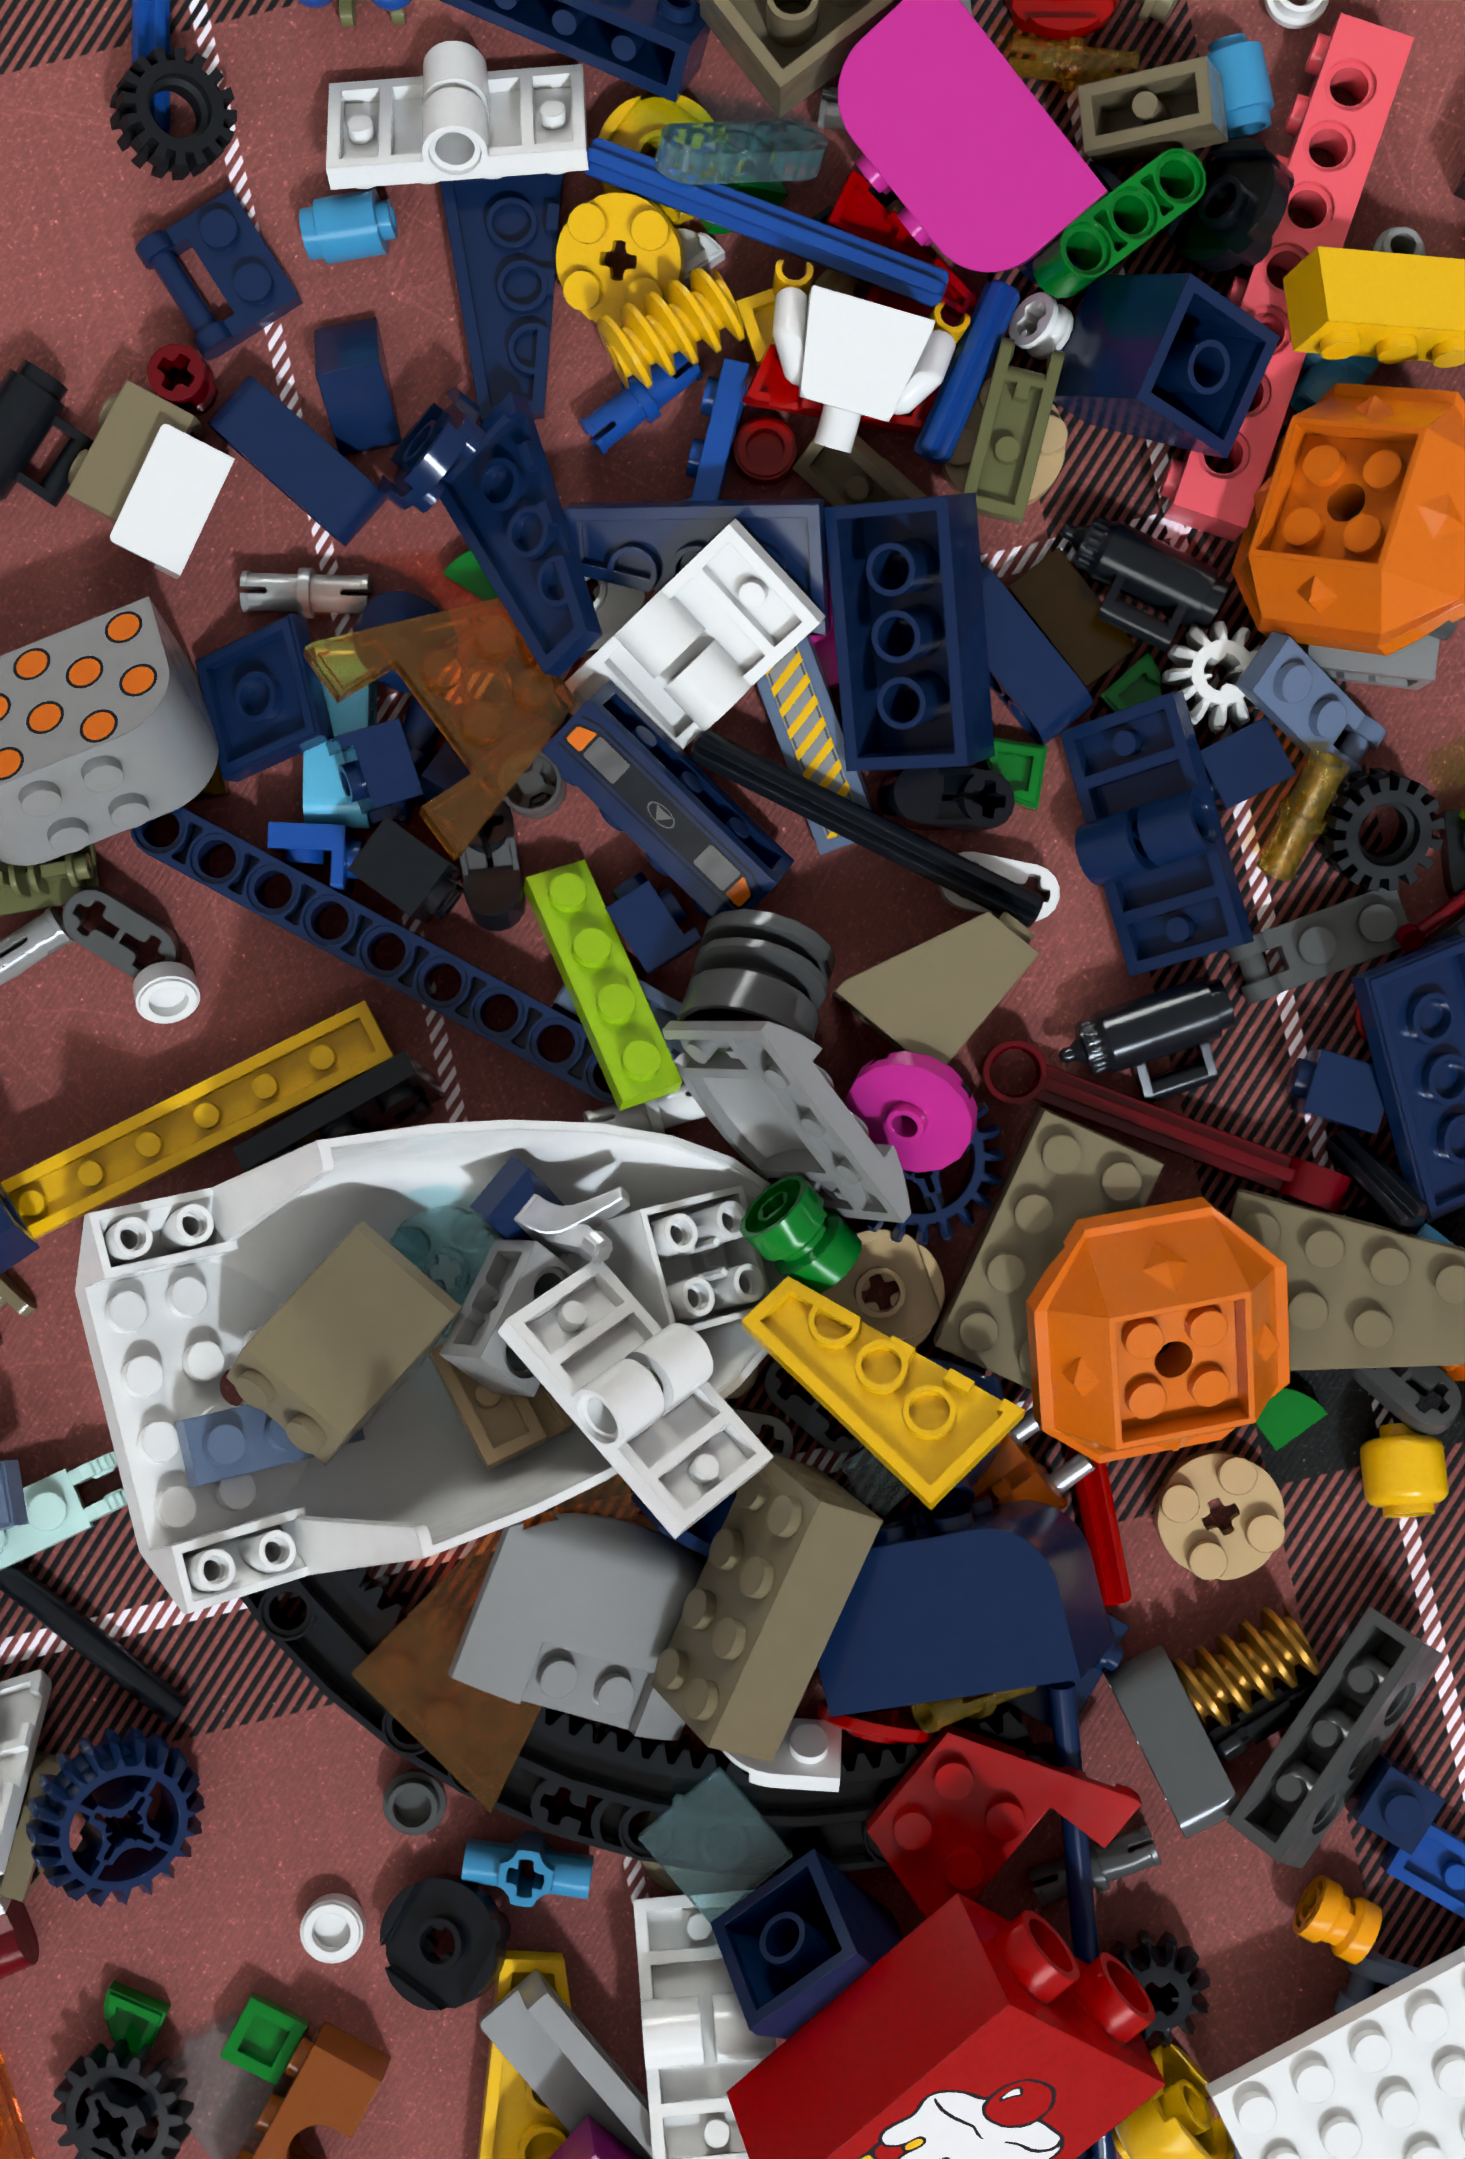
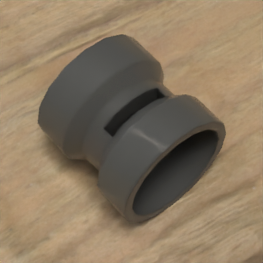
[498,749,567,820]

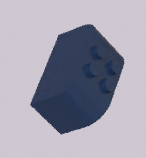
[818,1495,1113,1717]

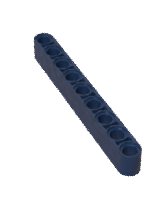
[131,806,615,1103]

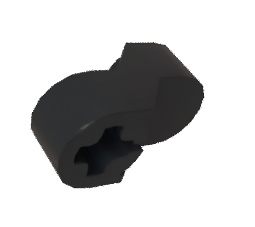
[878,767,1015,832]
[456,795,526,931]

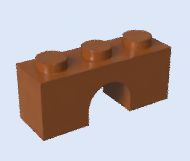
[236,2021,391,2159]

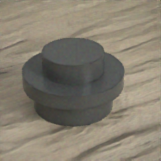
[383,1770,447,1835]

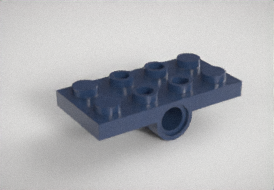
[1060,691,1254,977]

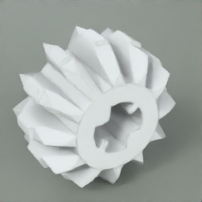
[1162,621,1262,733]

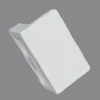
[110,424,235,579]

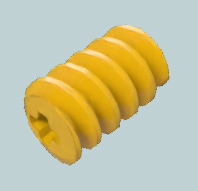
[597,267,745,389]

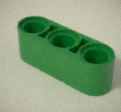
[1033,148,1206,298]

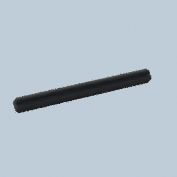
[690,730,1043,928]

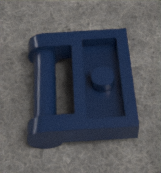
[135,189,303,360]

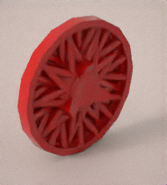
[816,1699,936,1744]

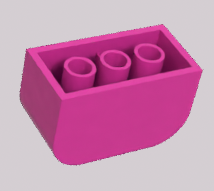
[838,0,1109,272]

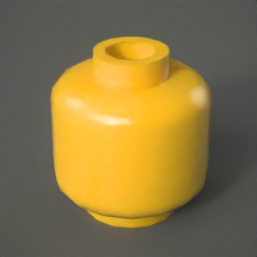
[1360,1423,1449,1518]

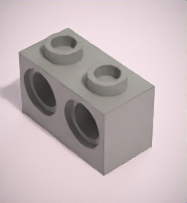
[439,1239,576,1397]

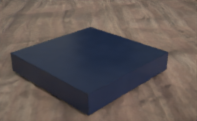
[195,613,334,782]

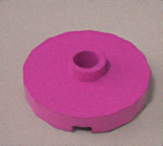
[846,1051,978,1173]

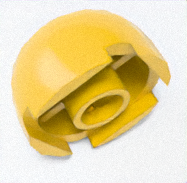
[1111,2044,1235,2159]

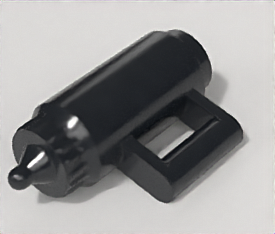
[0,359,94,508]
[1060,516,1230,651]
[1059,977,1235,1103]

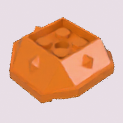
[1231,383,1465,656]
[1026,1197,1290,1464]

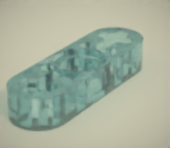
[654,120,827,185]

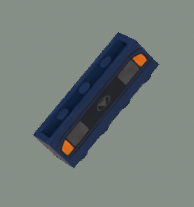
[541,680,795,919]

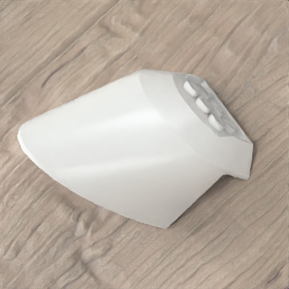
[75,1119,784,1614]

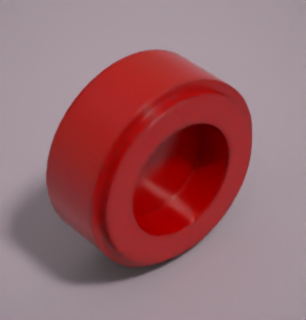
[733,417,797,485]

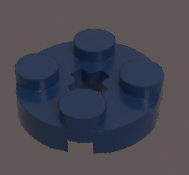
[379,388,486,513]

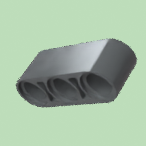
[1103,1644,1240,1839]

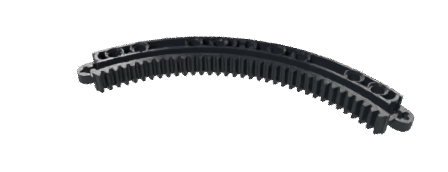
[240,1566,1056,1874]

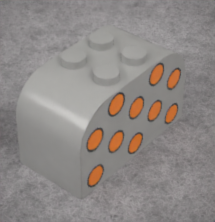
[0,596,219,866]

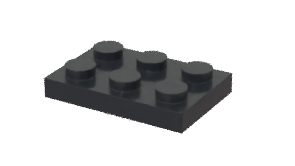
[232,1051,446,1172]

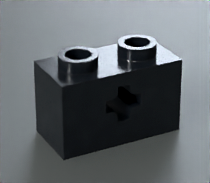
[347,816,464,924]

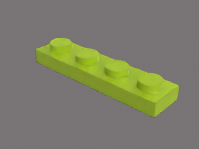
[523,859,683,1111]

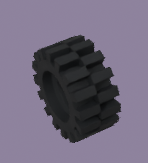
[110,47,237,181]
[1314,768,1445,891]

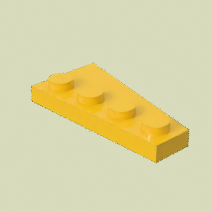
[741,1276,1025,1510]
[477,1950,571,2159]

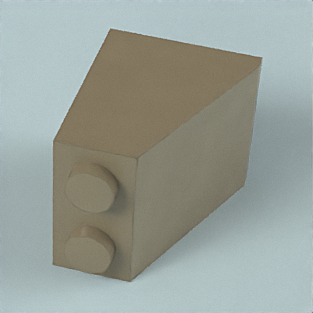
[832,911,1039,1065]
[226,1220,462,1465]

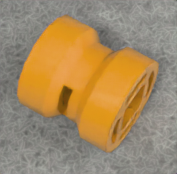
[1292,1875,1382,1965]

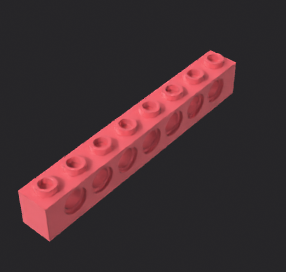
[1159,13,1415,542]

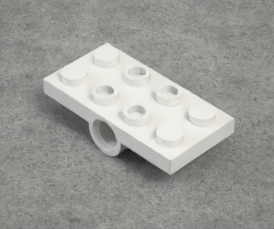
[326,41,589,190]
[553,518,826,750]
[498,1262,774,1539]
[633,1887,776,2159]

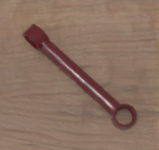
[981,1040,1352,1214]

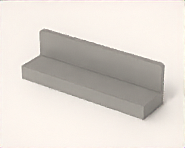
[479,1969,653,2159]

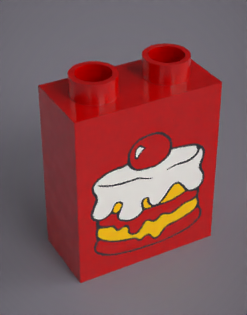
[726,1893,1166,2159]

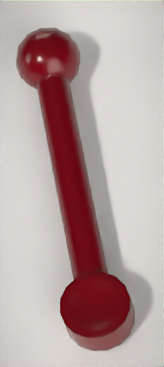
[1395,889,1465,952]

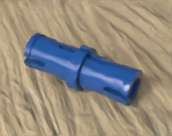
[578,351,703,455]

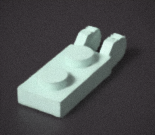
[0,1451,128,1571]

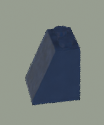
[1053,273,1280,458]
[710,1848,903,2039]

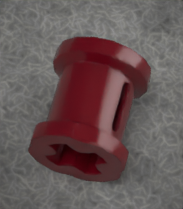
[147,344,218,415]

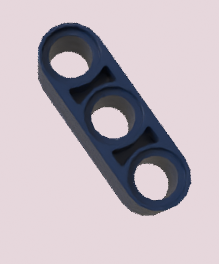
[207,375,387,547]
[981,562,1094,746]

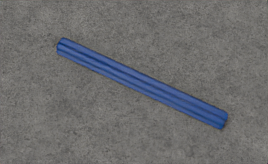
[584,138,949,308]

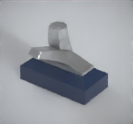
[470,1156,630,1265]

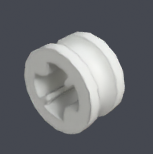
[1009,292,1074,360]

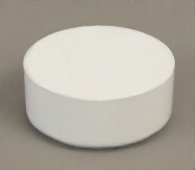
[132,961,200,1024]
[300,1893,367,1964]

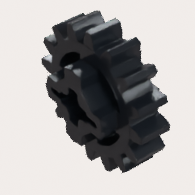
[51,2039,194,2159]

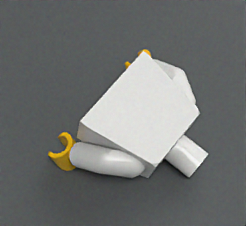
[772,259,971,453]

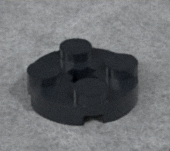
[1167,138,1294,273]
[380,1874,511,2010]

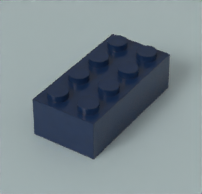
[824,492,995,772]

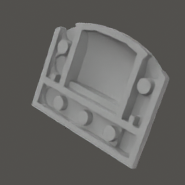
[662,1021,911,1223]
[447,1513,705,1741]

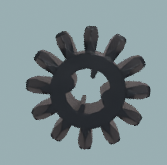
[1115,1929,1210,2047]

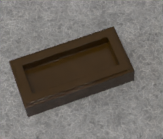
[1007,547,1137,688]

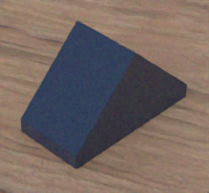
[314,317,402,457]

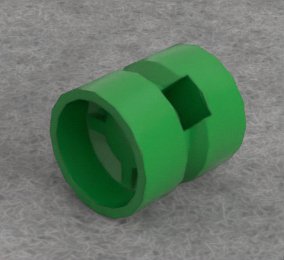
[740,1174,862,1294]

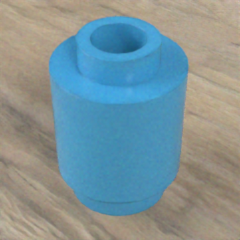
[1206,33,1275,140]
[299,188,398,265]

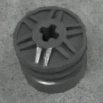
[677,909,836,1042]

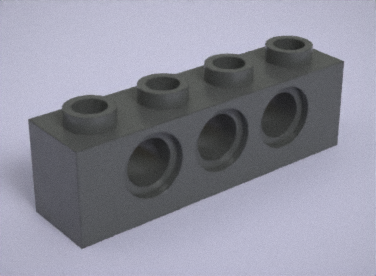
[1227,1607,1444,1869]

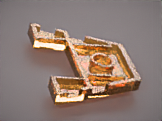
[303,598,577,861]

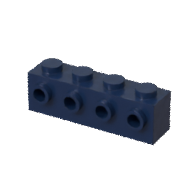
[440,0,710,103]

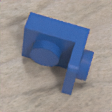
[267,822,364,892]

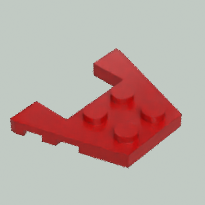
[742,170,978,434]
[866,1723,1142,1919]

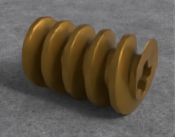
[1171,1605,1320,1727]

